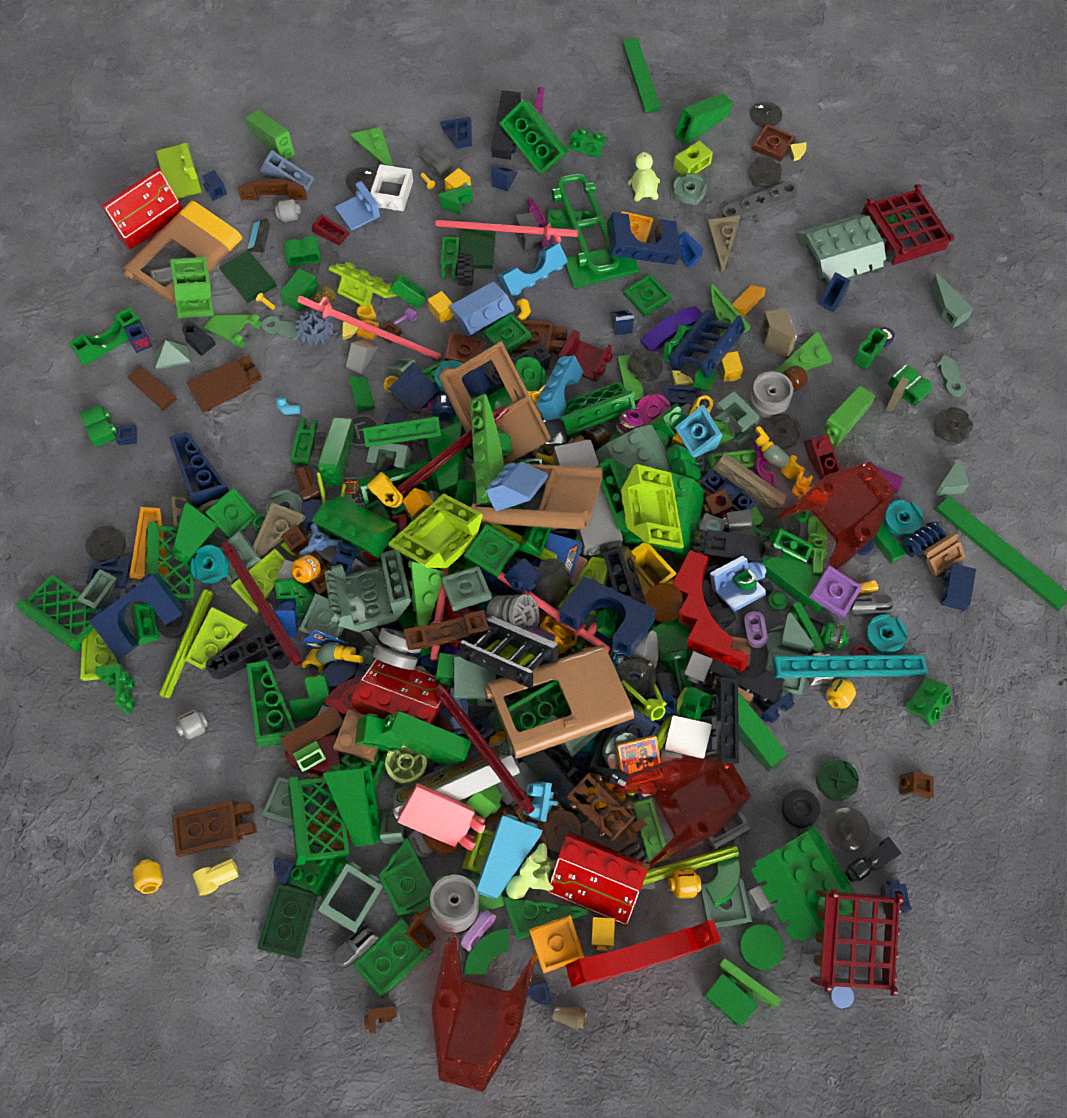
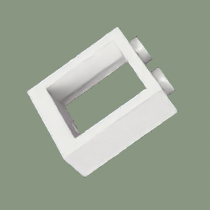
[370,165,413,211]

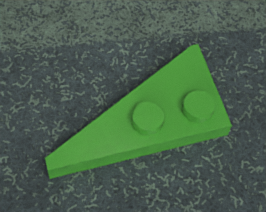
[351,126,394,167]
[709,284,750,335]
[774,332,832,373]
[408,561,445,627]

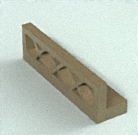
[714,453,787,513]

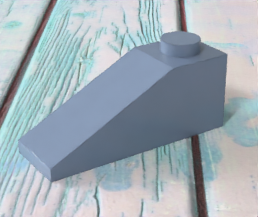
[260,150,315,191]

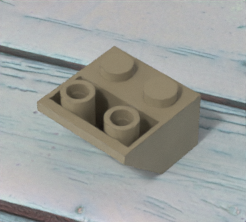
[760,308,797,358]

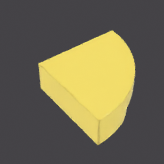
[789,142,807,161]
[342,322,359,340]
[672,370,693,387]

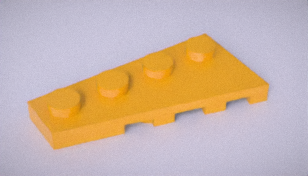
[130,507,170,581]

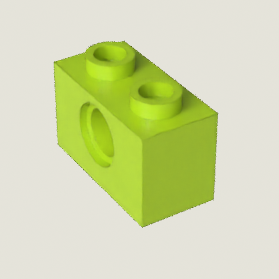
[674,140,713,177]

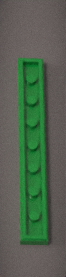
[935,496,1067,611]

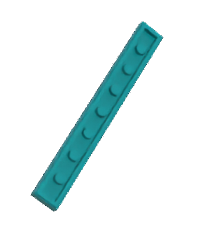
[772,655,928,678]

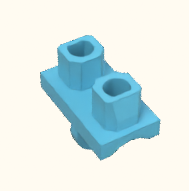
[523,781,558,822]

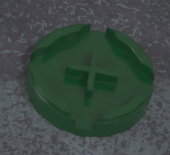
[816,759,859,801]

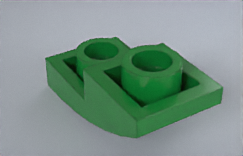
[454,480,476,507]

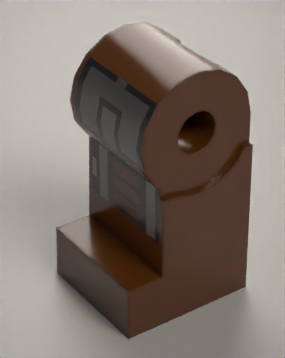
[579,424,611,447]

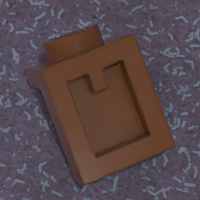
[899,771,934,799]
[364,1006,398,1034]

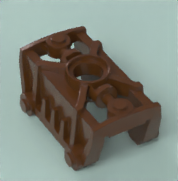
[566,772,635,841]

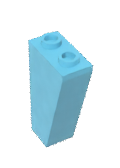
[476,814,543,899]

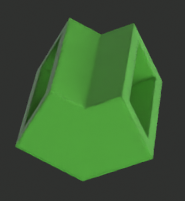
[293,741,326,772]

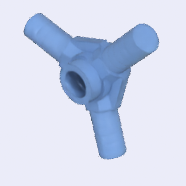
[299,523,344,557]

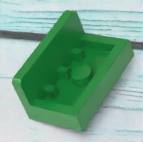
[569,128,608,158]
[905,677,952,727]

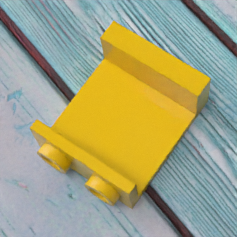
[631,542,677,584]

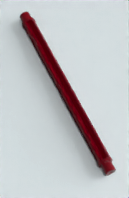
[391,405,509,502]
[222,542,303,666]
[435,685,535,814]

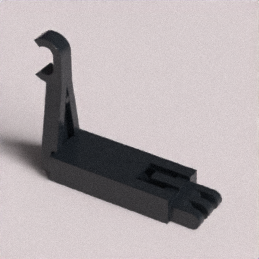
[690,529,783,562]
[584,726,628,786]

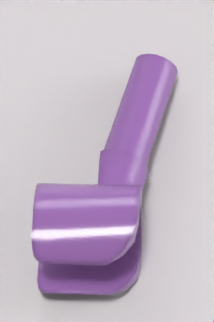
[393,308,418,325]

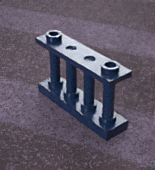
[668,309,745,378]

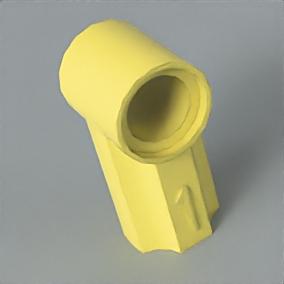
[193,859,239,896]

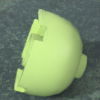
[385,745,427,785]

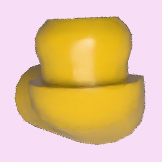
[516,298,531,320]

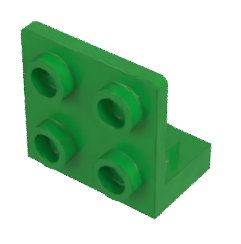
[95,664,135,715]
[287,845,350,902]

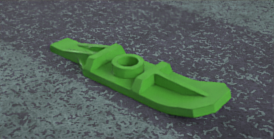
[808,515,828,574]

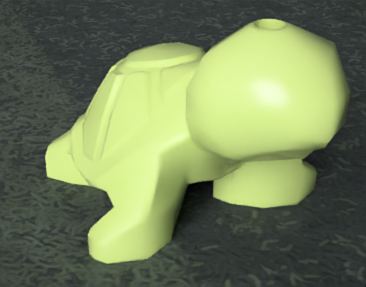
[628,152,660,201]
[506,844,557,899]

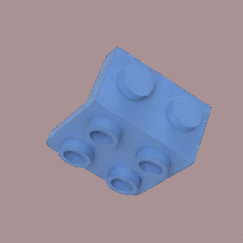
[710,556,766,611]

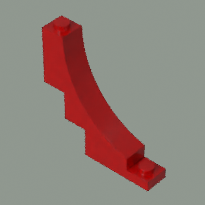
[672,550,748,671]
[565,919,721,988]

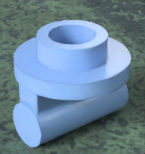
[748,561,766,582]

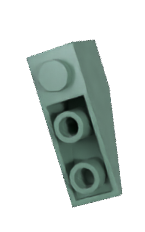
[931,273,973,329]

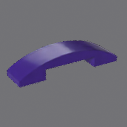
[640,306,703,353]

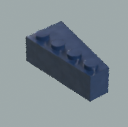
[169,432,229,508]

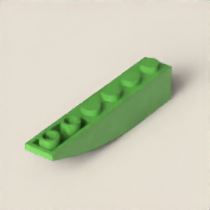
[470,394,504,508]

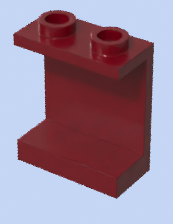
[558,329,613,382]

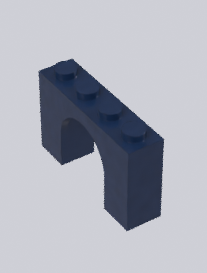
[607,212,681,265]
[89,573,186,659]
[559,576,655,657]

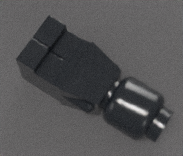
[845,836,902,882]

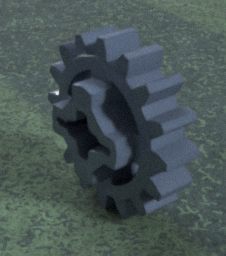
[295,309,334,346]

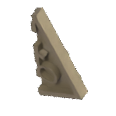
[707,215,740,271]
[253,503,307,558]

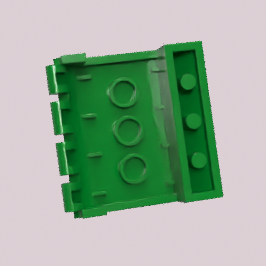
[621,468,705,560]
[750,826,861,942]

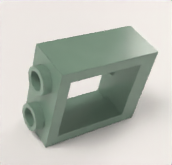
[316,862,383,933]

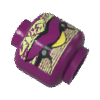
[616,409,643,435]

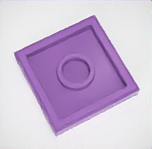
[809,565,862,619]

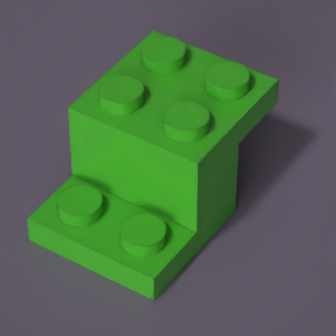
[170,257,213,318]

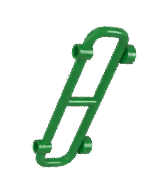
[551,174,620,273]

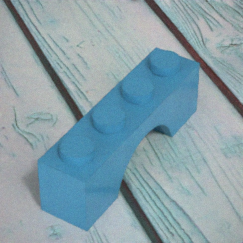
[497,243,568,296]
[536,355,583,421]

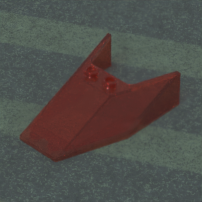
[777,462,895,570]
[612,758,752,866]
[432,932,538,1092]

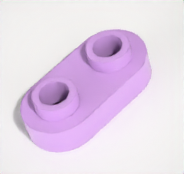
[744,611,768,648]
[461,910,496,951]

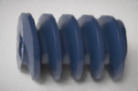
[901,521,946,557]

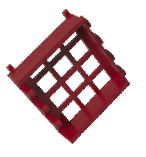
[861,183,954,266]
[810,889,904,996]

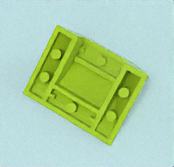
[621,464,684,548]
[388,494,483,568]

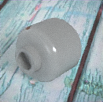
[275,199,301,222]
[175,709,208,740]

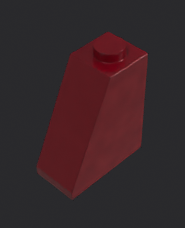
[285,734,342,776]

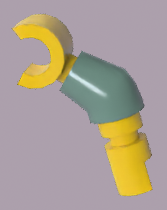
[755,426,805,480]
[302,642,363,673]

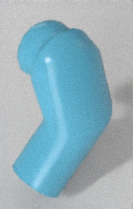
[276,397,301,415]

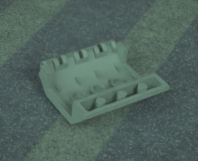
[795,214,886,284]
[595,425,671,474]
[324,549,411,632]

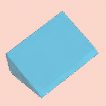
[675,405,722,457]

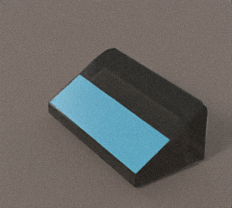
[247,218,270,252]

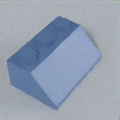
[449,282,515,336]
[486,462,548,511]

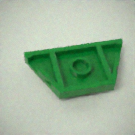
[378,838,433,916]

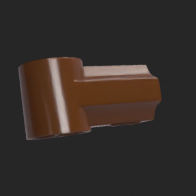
[294,467,322,502]

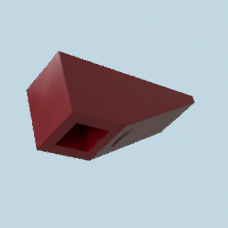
[803,434,846,493]

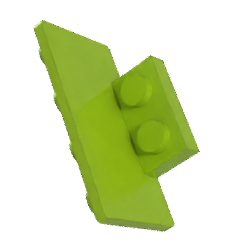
[156,143,202,199]
[328,262,398,307]

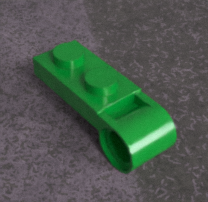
[679,687,712,721]

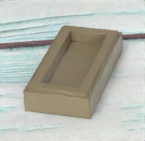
[886,377,909,412]

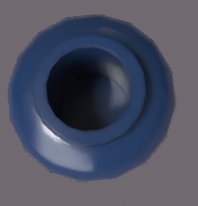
[432,395,456,422]

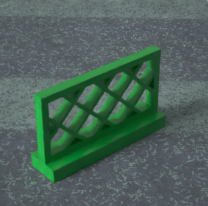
[559,381,636,435]
[363,417,441,447]
[144,522,194,600]
[15,575,100,653]
[288,777,349,865]

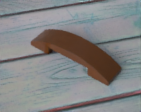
[238,179,307,200]
[281,525,329,595]
[404,610,489,650]

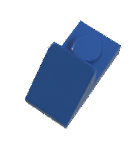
[275,598,299,637]

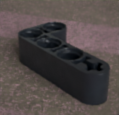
[206,630,290,680]

